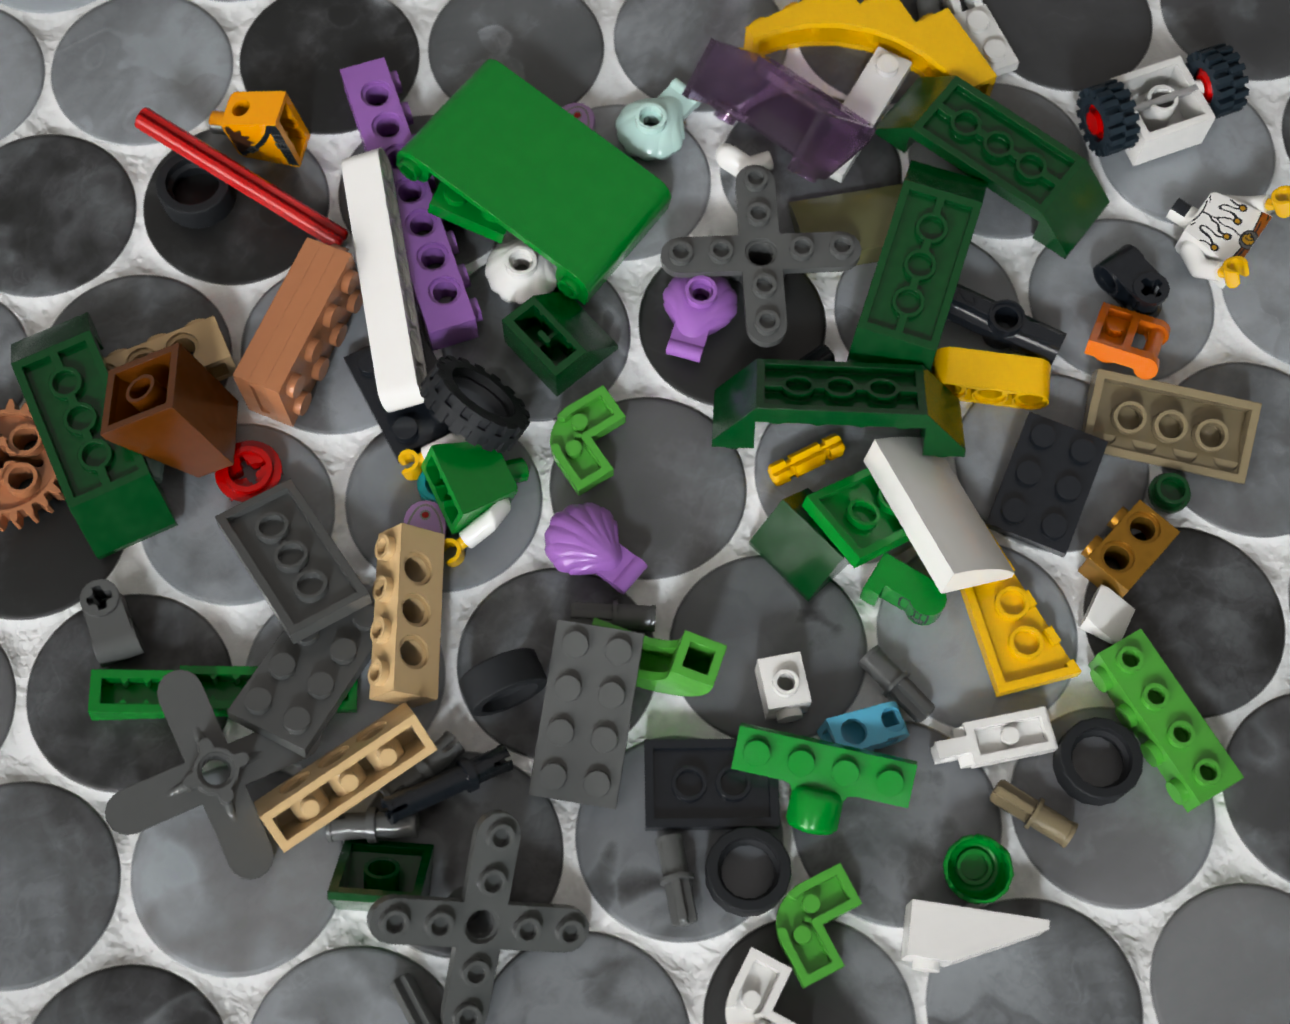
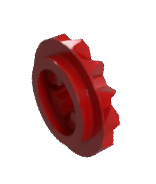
[215,440,284,502]

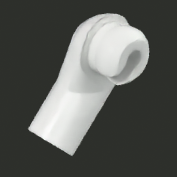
[715,143,774,177]

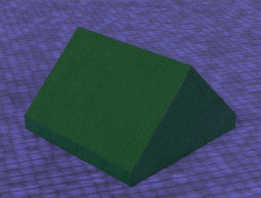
[749,488,849,602]
[327,839,434,911]

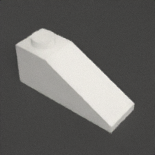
[900,899,1050,973]

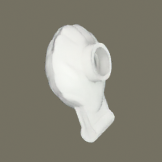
[485,239,558,305]

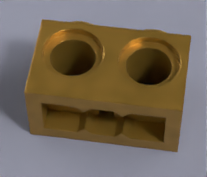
[1078,500,1180,598]

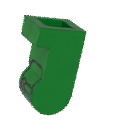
[860,553,947,626]

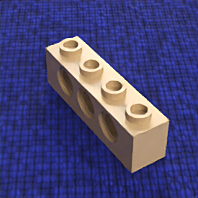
[104,316,237,381]
[368,523,445,708]
[254,702,438,853]

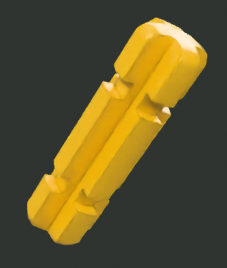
[767,433,845,486]

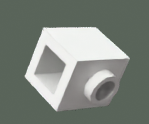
[755,651,812,723]

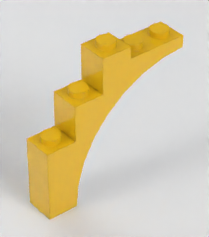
[743,0,997,97]

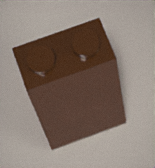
[100,342,239,478]

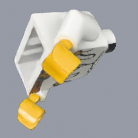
[1166,185,1290,289]

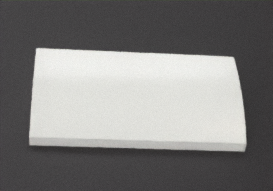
[863,436,1015,594]

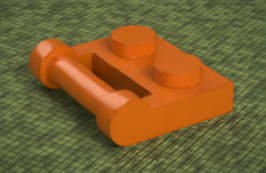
[1084,302,1171,380]

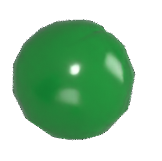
[942,834,1014,904]

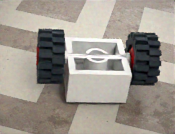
[1076,43,1249,166]

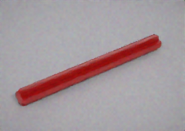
[135,107,349,246]

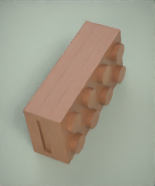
[233,237,363,427]

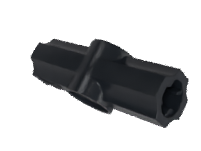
[947,284,1067,365]

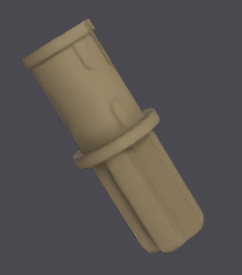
[989,780,1079,848]

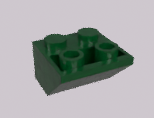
[502,292,618,397]

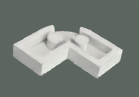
[725,947,796,1024]

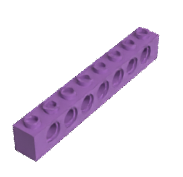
[340,57,483,351]

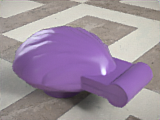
[663,275,737,363]
[544,502,648,595]

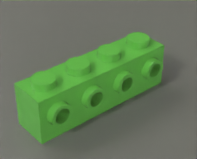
[1088,629,1244,812]

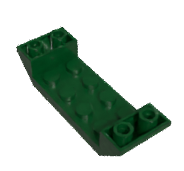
[873,76,1110,259]
[846,160,988,371]
[11,312,178,560]
[712,359,966,457]

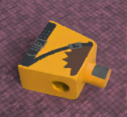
[209,91,310,167]

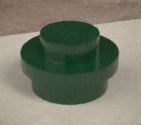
[1148,473,1191,514]

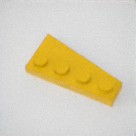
[960,524,1082,697]

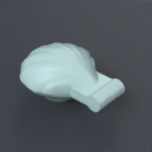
[615,78,703,161]

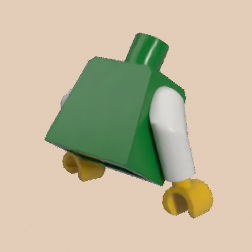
[398,433,529,567]

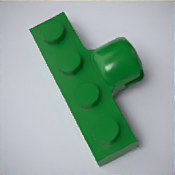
[731,722,917,835]

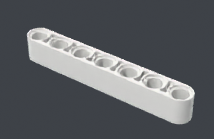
[341,147,427,413]

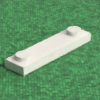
[807,46,912,183]

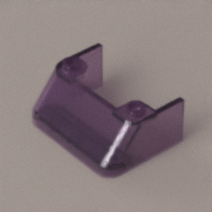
[682,38,877,183]

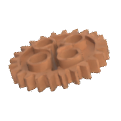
[0,399,65,532]

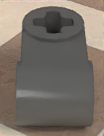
[80,579,145,668]

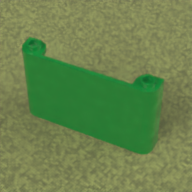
[396,59,671,305]

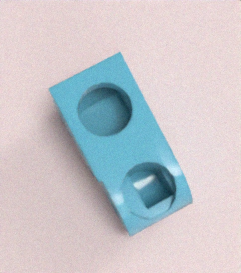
[817,701,910,751]

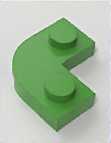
[550,385,626,496]
[776,863,862,989]

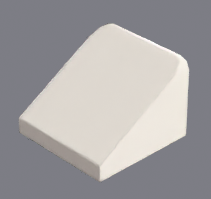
[1079,584,1136,645]

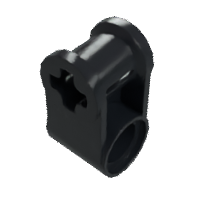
[1093,244,1170,318]

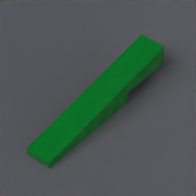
[88,665,358,721]

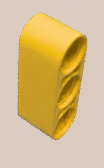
[932,347,1051,410]

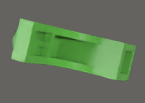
[592,617,727,697]

